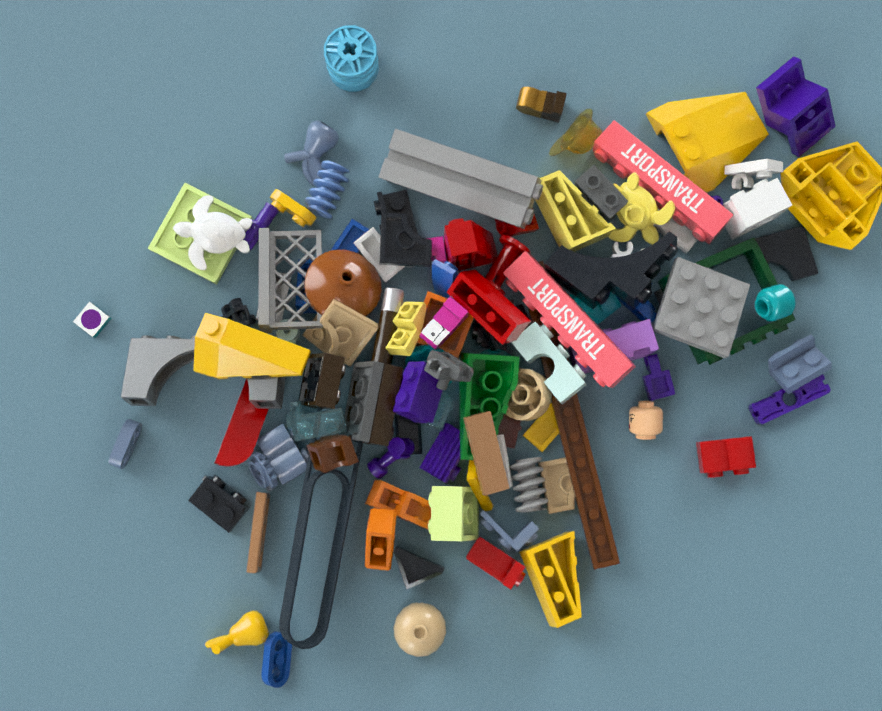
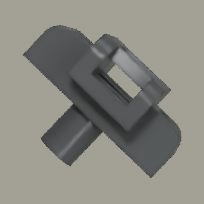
[424,350,474,391]

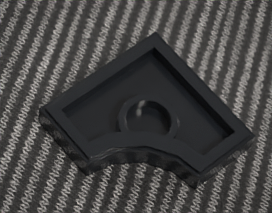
[379,212,432,267]
[755,226,818,281]

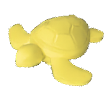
[608,172,675,245]

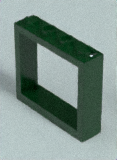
[658,237,796,365]

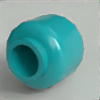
[755,284,796,321]

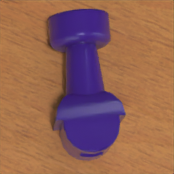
[367,437,415,479]

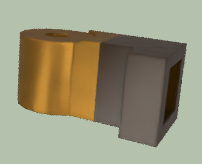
[516,87,567,123]

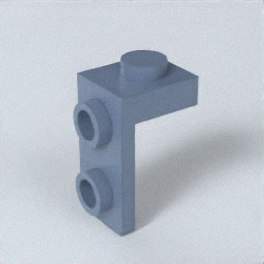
[479,509,539,551]

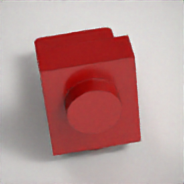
[466,537,526,590]

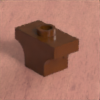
[306,432,359,473]

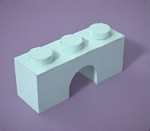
[512,322,587,404]

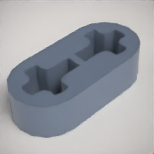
[109,419,142,469]

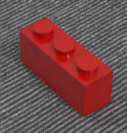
[447,270,531,345]

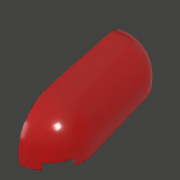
[214,378,269,467]

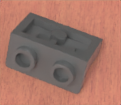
[574,165,628,223]

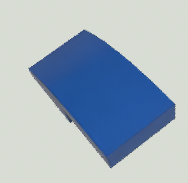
[432,259,459,298]

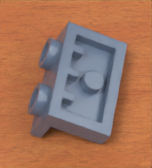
[768,334,832,394]

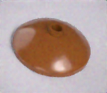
[304,249,382,317]

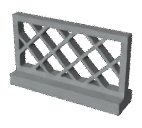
[258,228,323,333]

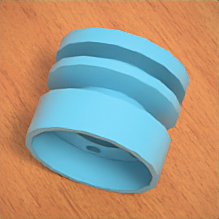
[324,25,379,92]

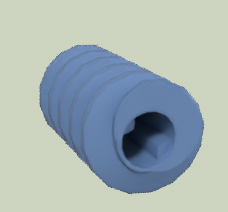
[304,160,350,219]

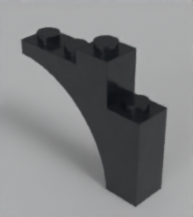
[545,231,678,309]

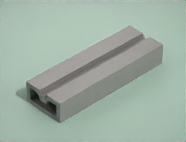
[379,129,543,229]

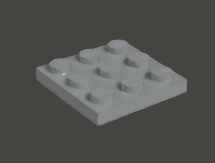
[653,257,750,358]

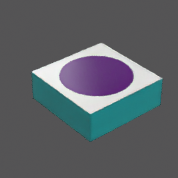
[73,302,112,338]

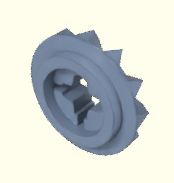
[248,451,278,491]

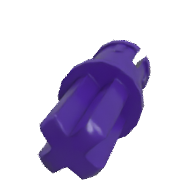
[243,202,280,250]

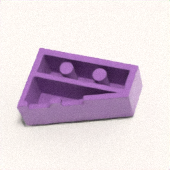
[568,319,659,374]

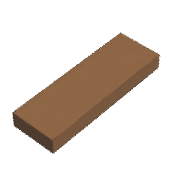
[463,411,510,496]
[246,492,270,573]

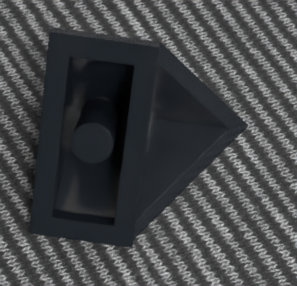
[394,546,445,590]

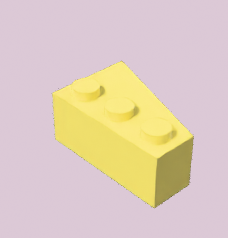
[535,170,616,252]

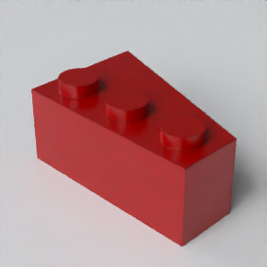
[444,218,498,271]

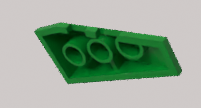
[459,353,519,460]

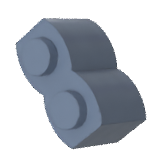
[257,424,309,485]

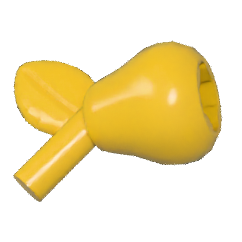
[205,611,269,654]

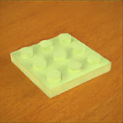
[148,183,253,285]

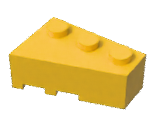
[519,531,582,628]

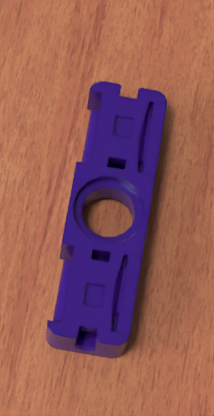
[748,374,831,425]

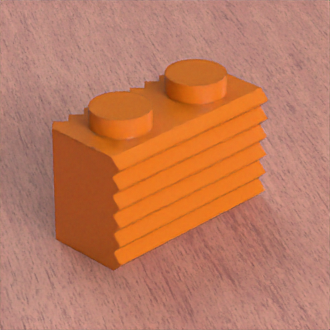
[365,508,397,571]

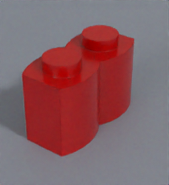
[696,436,756,478]

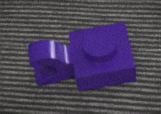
[642,354,676,401]

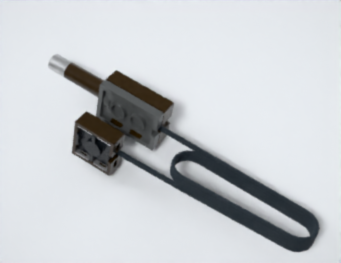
[279,288,404,649]

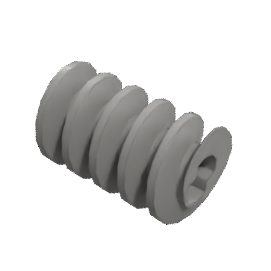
[510,457,548,513]

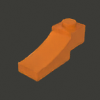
[365,480,431,530]

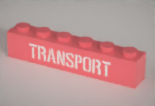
[593,120,733,244]
[503,251,636,388]

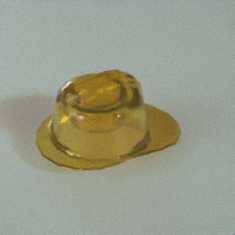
[549,108,602,156]

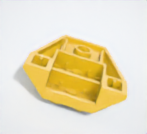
[646,92,769,193]
[780,141,882,250]

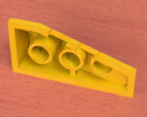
[193,313,311,379]

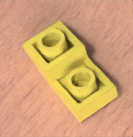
[386,302,426,356]

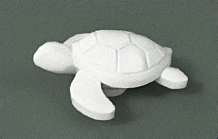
[173,195,252,270]

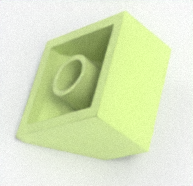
[428,486,479,541]

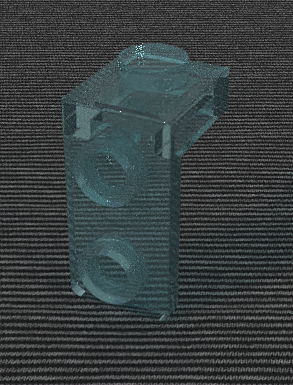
[286,401,347,441]

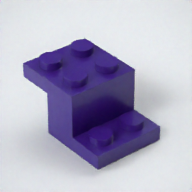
[756,56,836,157]

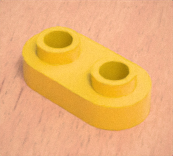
[269,189,317,228]

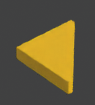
[467,460,493,511]

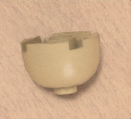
[506,368,552,421]
[394,602,446,657]

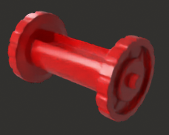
[485,235,530,295]

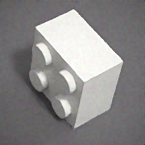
[723,178,792,240]

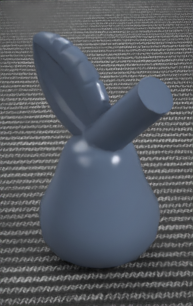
[284,120,339,186]

